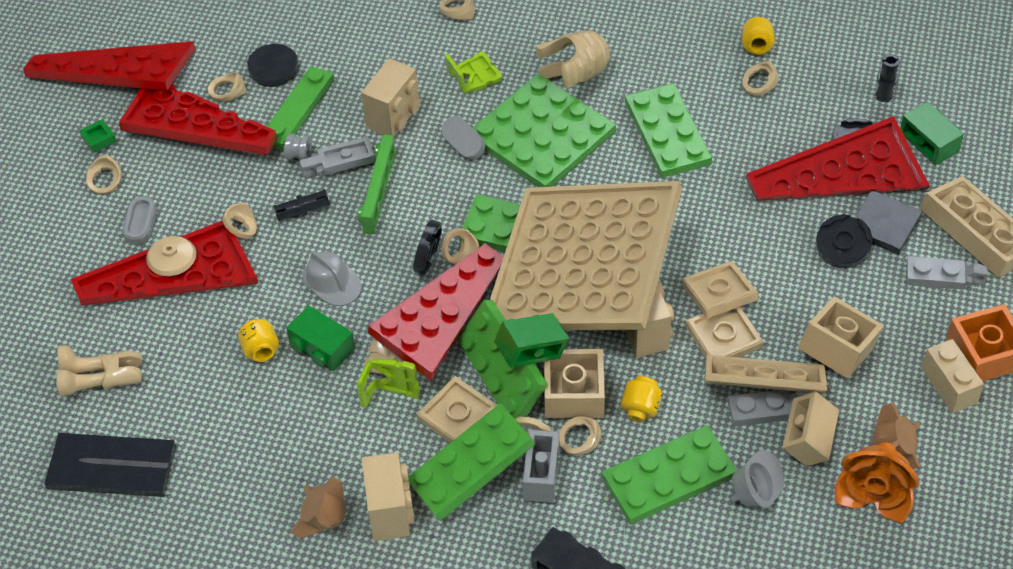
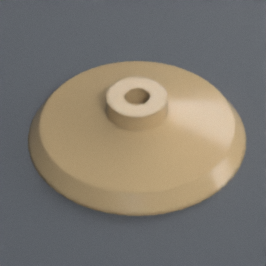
[146,236,196,276]

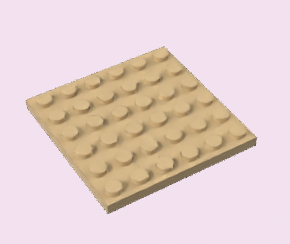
[490,181,682,330]

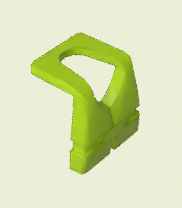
[445,51,502,94]
[357,359,420,408]

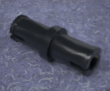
[876,54,900,102]
[273,189,330,222]

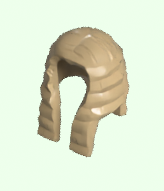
[536,30,610,89]

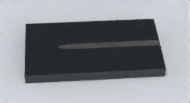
[44,433,176,497]

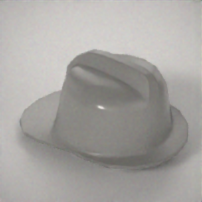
[302,251,362,306]
[730,450,784,508]

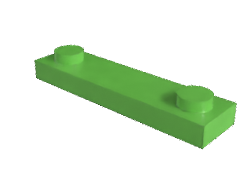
[267,66,334,151]
[358,134,396,235]

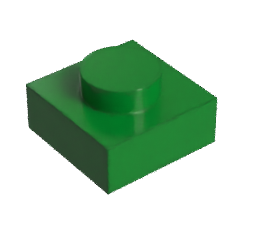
[79,119,117,153]

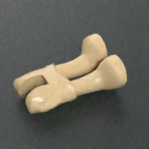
[57,345,142,397]

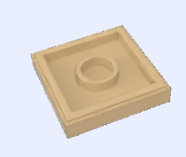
[682,261,758,318]
[685,307,764,358]
[416,376,497,443]

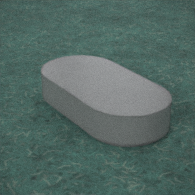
[442,116,485,160]
[122,197,157,245]

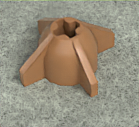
[872,402,921,469]
[291,476,346,538]

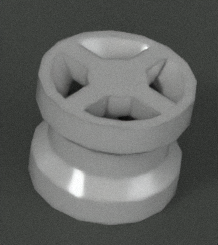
[284,133,312,160]

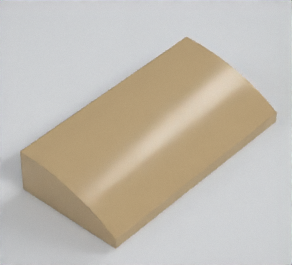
[919,176,1013,278]
[704,355,827,394]

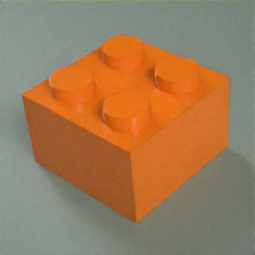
[946,304,1013,381]

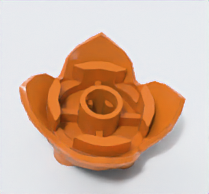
[835,442,920,524]

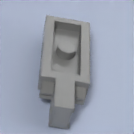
[299,137,376,178]
[906,256,988,290]
[727,390,809,427]

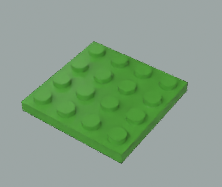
[472,73,616,187]

